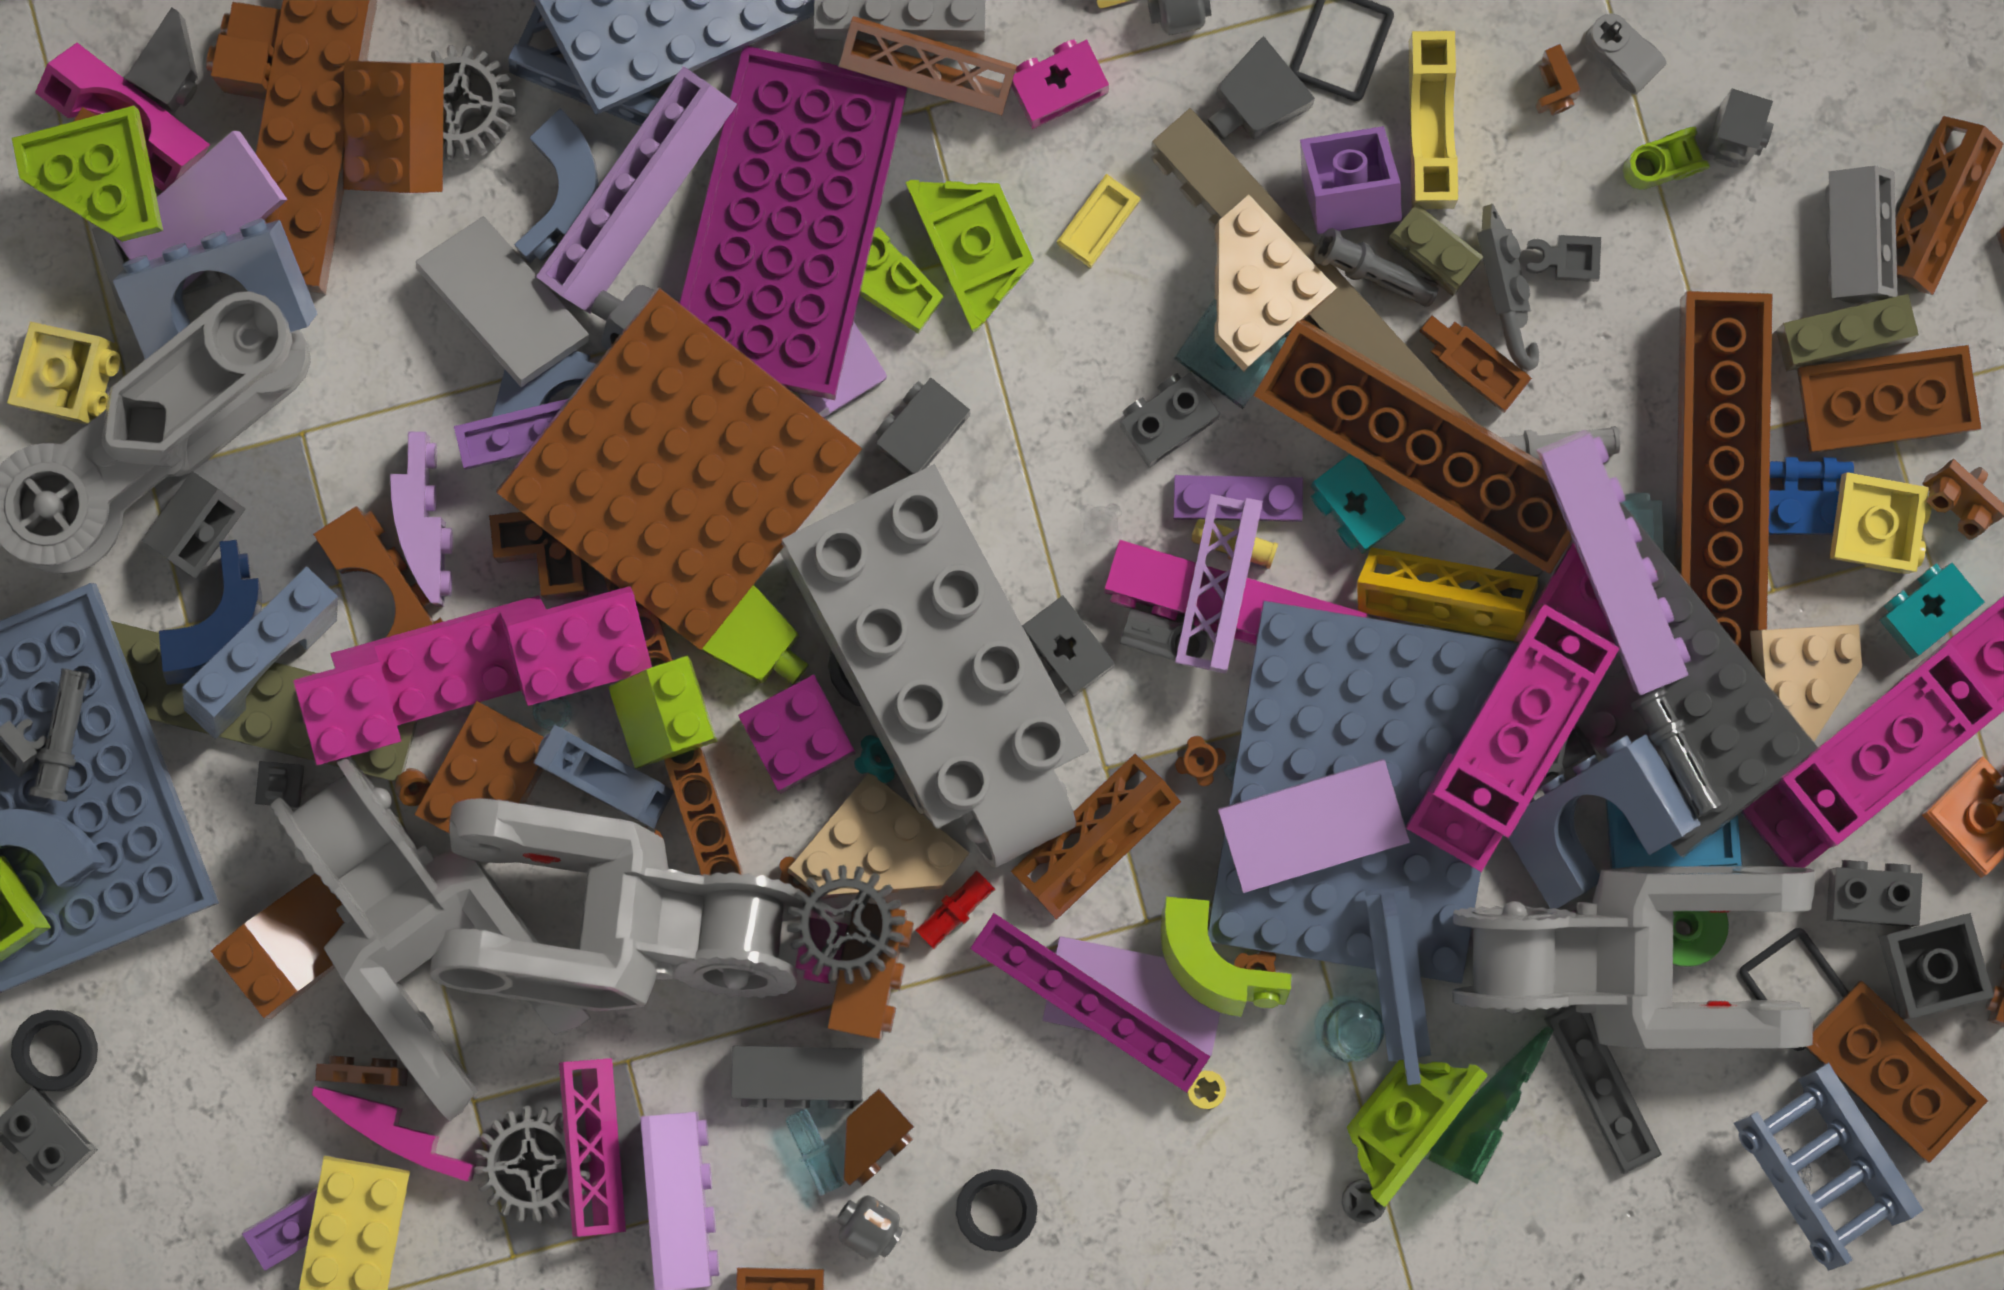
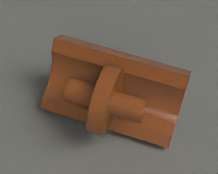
[1922,458,2004,540]

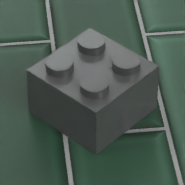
[1878,913,1994,1020]

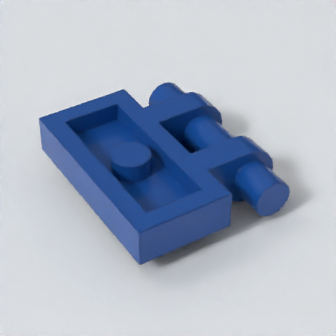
[1769,457,1854,535]

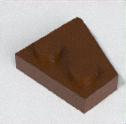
[315,1055,408,1086]

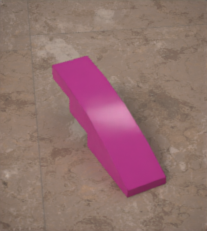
[312,1086,477,1182]

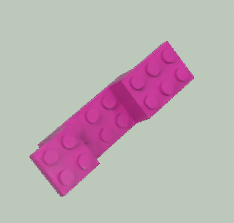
[1405,541,1657,872]
[293,586,652,765]
[1741,595,2004,868]

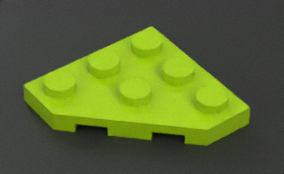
[12,106,163,242]

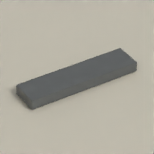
[1544,1005,1662,1174]

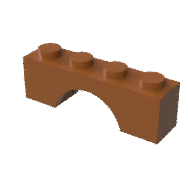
[313,506,444,638]

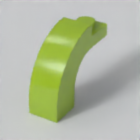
[1161,896,1292,1017]

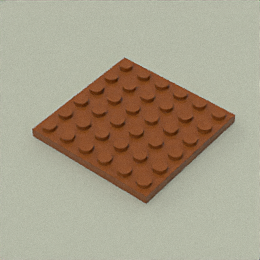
[496,287,862,650]

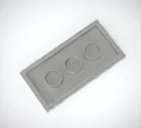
[416,216,589,387]

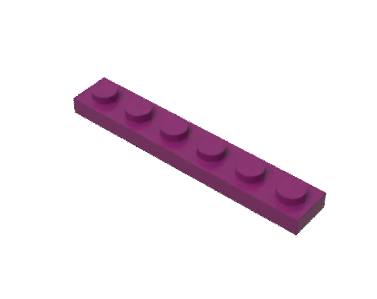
[970,913,1210,1093]

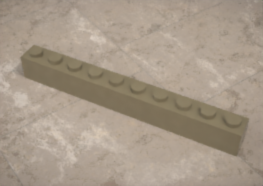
[1151,108,1475,422]

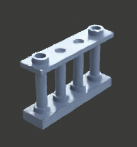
[1733,1063,1924,1271]

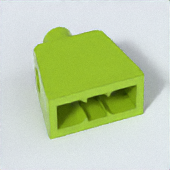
[702,585,809,685]

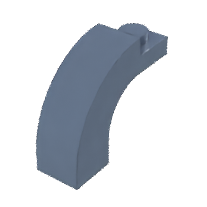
[514,108,599,263]
[534,724,674,829]
[0,809,106,887]

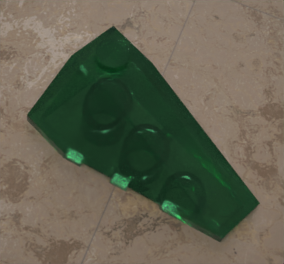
[1424,1026,1554,1184]

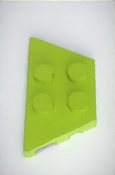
[905,180,1034,333]
[1347,1059,1488,1207]

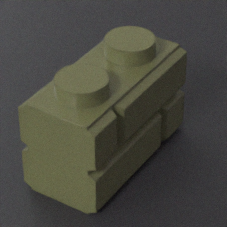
[1387,204,1483,296]

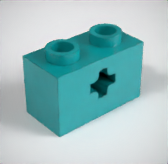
[1310,454,1406,554]
[1879,562,1985,660]

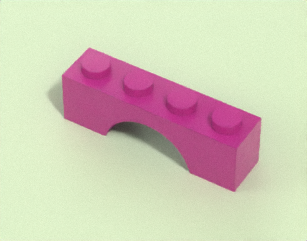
[35,43,210,191]

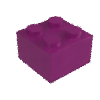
[738,675,856,794]

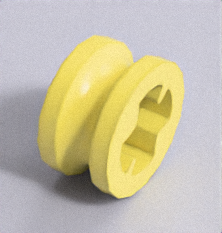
[1187,1070,1226,1109]

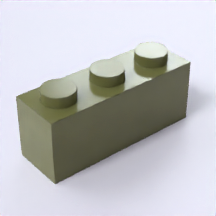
[1776,294,1919,372]

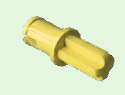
[1191,519,1278,569]

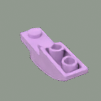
[390,432,453,607]

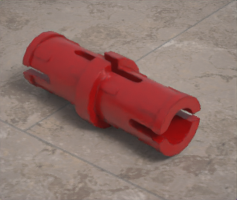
[915,870,996,949]

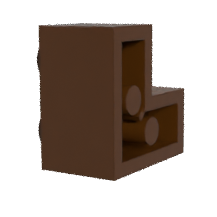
[489,512,588,601]

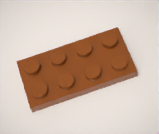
[1797,345,1981,454]
[1805,980,1988,1163]

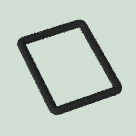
[1291,0,1394,101]
[1740,928,1849,1051]

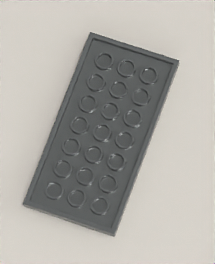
[1470,502,1820,858]

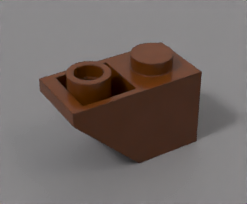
[844,1088,915,1186]

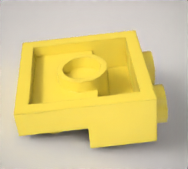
[7,322,121,425]
[1830,472,1932,574]

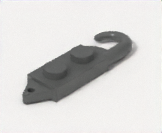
[1477,203,1539,371]

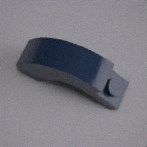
[159,540,262,685]

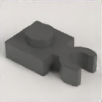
[1526,235,1601,282]

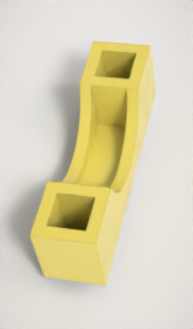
[1408,31,1458,209]

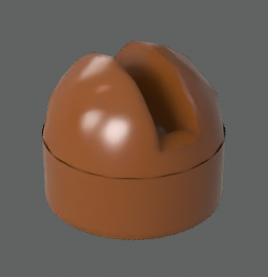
[394,768,431,806]

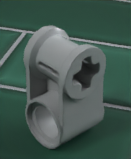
[1585,13,1667,95]

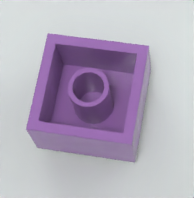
[1300,126,1402,234]

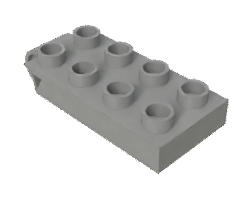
[780,464,1089,868]

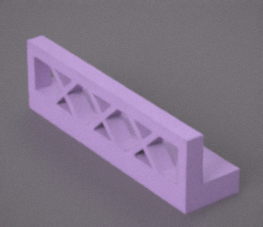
[1175,494,1263,674]

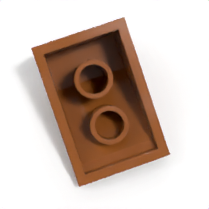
[210,873,344,1019]

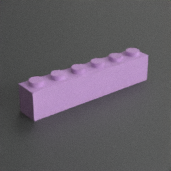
[536,66,737,314]
[1536,430,1691,695]

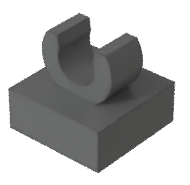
[0,719,47,778]
[255,761,304,808]

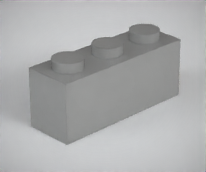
[1825,166,1898,303]

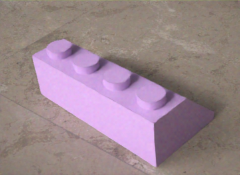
[641,1112,720,1290]

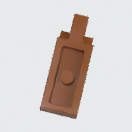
[1419,315,1532,413]

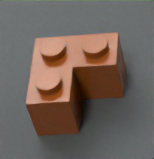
[206,2,281,99]

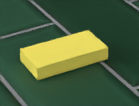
[1056,174,1141,269]

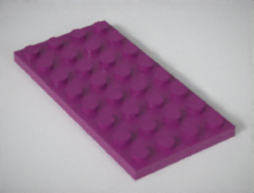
[680,46,908,400]

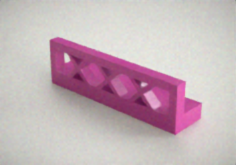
[559,1058,626,1237]

